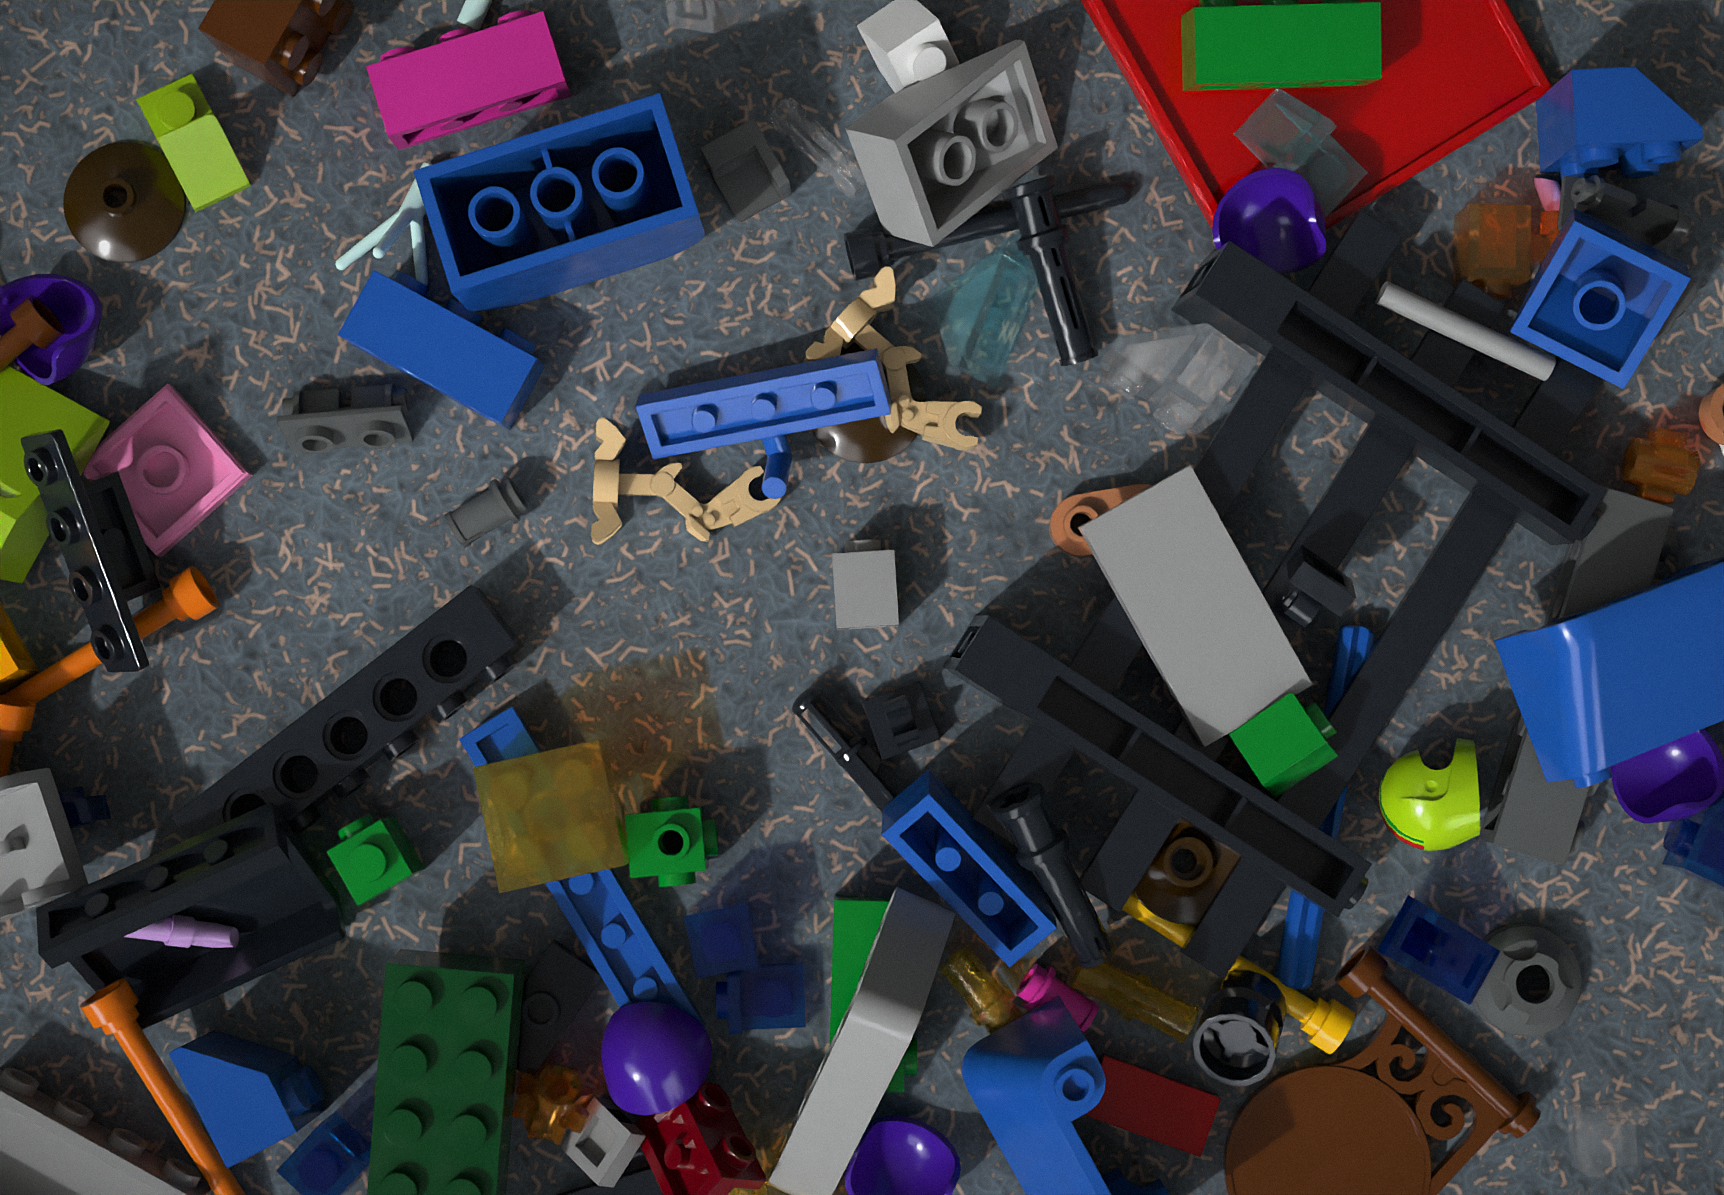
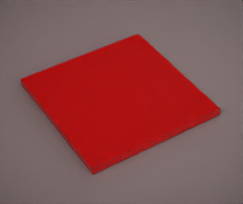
[1080,0,1553,230]

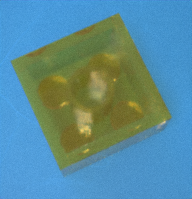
[473,739,629,893]

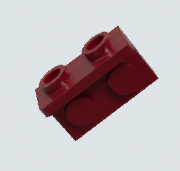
[635,1082,767,1195]

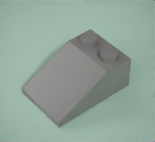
[845,40,1058,247]

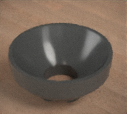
[1466,923,1582,1036]

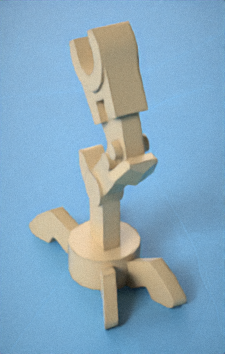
[803,266,982,451]
[591,417,781,545]

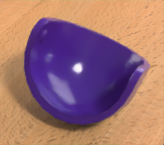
[1212,168,1326,274]
[0,274,102,385]
[1611,729,1724,823]
[601,1002,712,1115]
[844,1116,961,1195]

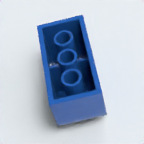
[413,93,705,311]

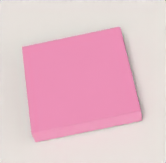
[83,383,253,557]

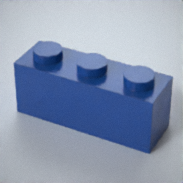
[338,270,545,431]
[881,769,1057,967]

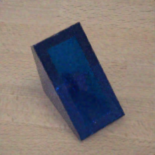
[1377,895,1501,1005]

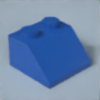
[1510,208,1691,389]
[168,1030,325,1169]

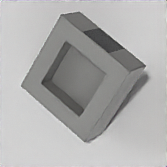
[561,1097,646,1188]

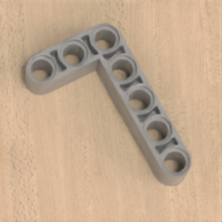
[766,887,955,1195]

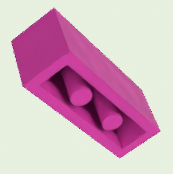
[366,10,572,150]

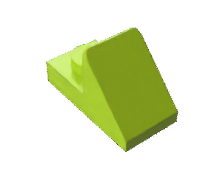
[136,73,251,213]

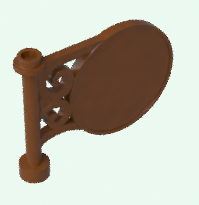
[1223,945,1541,1195]

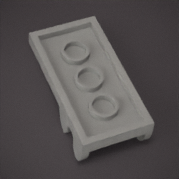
[0,768,88,923]

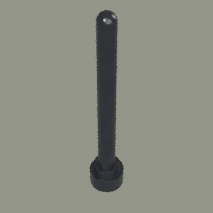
[844,180,1132,281]

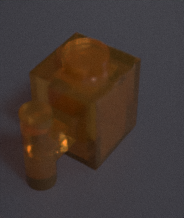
[1453,204,1560,299]

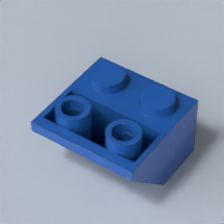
[1536,67,1703,180]

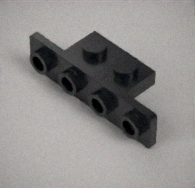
[21,429,160,672]

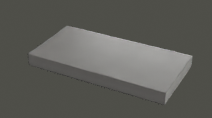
[1078,465,1313,747]

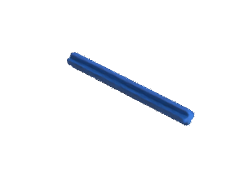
[1275,625,1375,989]

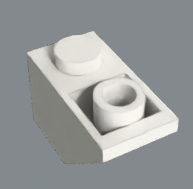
[857,0,960,93]

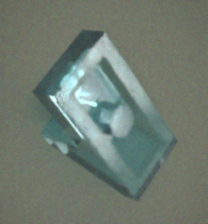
[1233,88,1368,218]

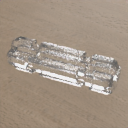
[769,97,867,199]

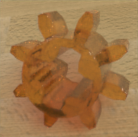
[1621,427,1700,505]
[512,1062,594,1145]

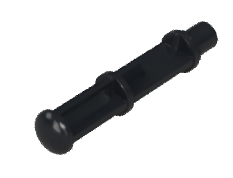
[792,687,897,813]

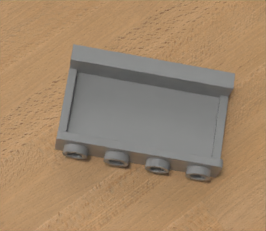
[0,1068,212,1195]

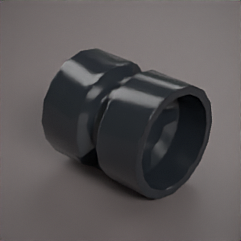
[1193,970,1287,1086]

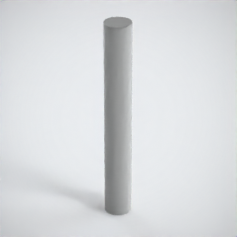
[1375,281,1556,381]

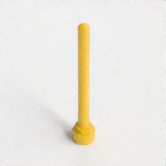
[1121,892,1355,1055]

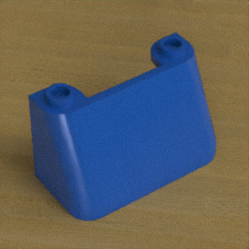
[1494,557,1724,788]
[961,996,1169,1195]

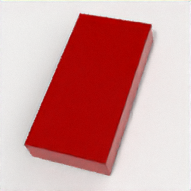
[1084,1053,1221,1157]

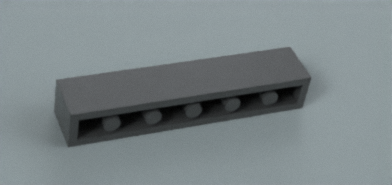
[1477,486,1675,866]

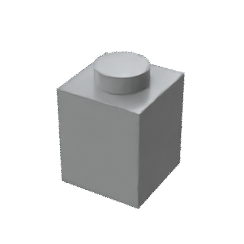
[832,540,899,630]

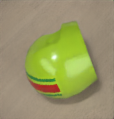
[1378,738,1480,852]

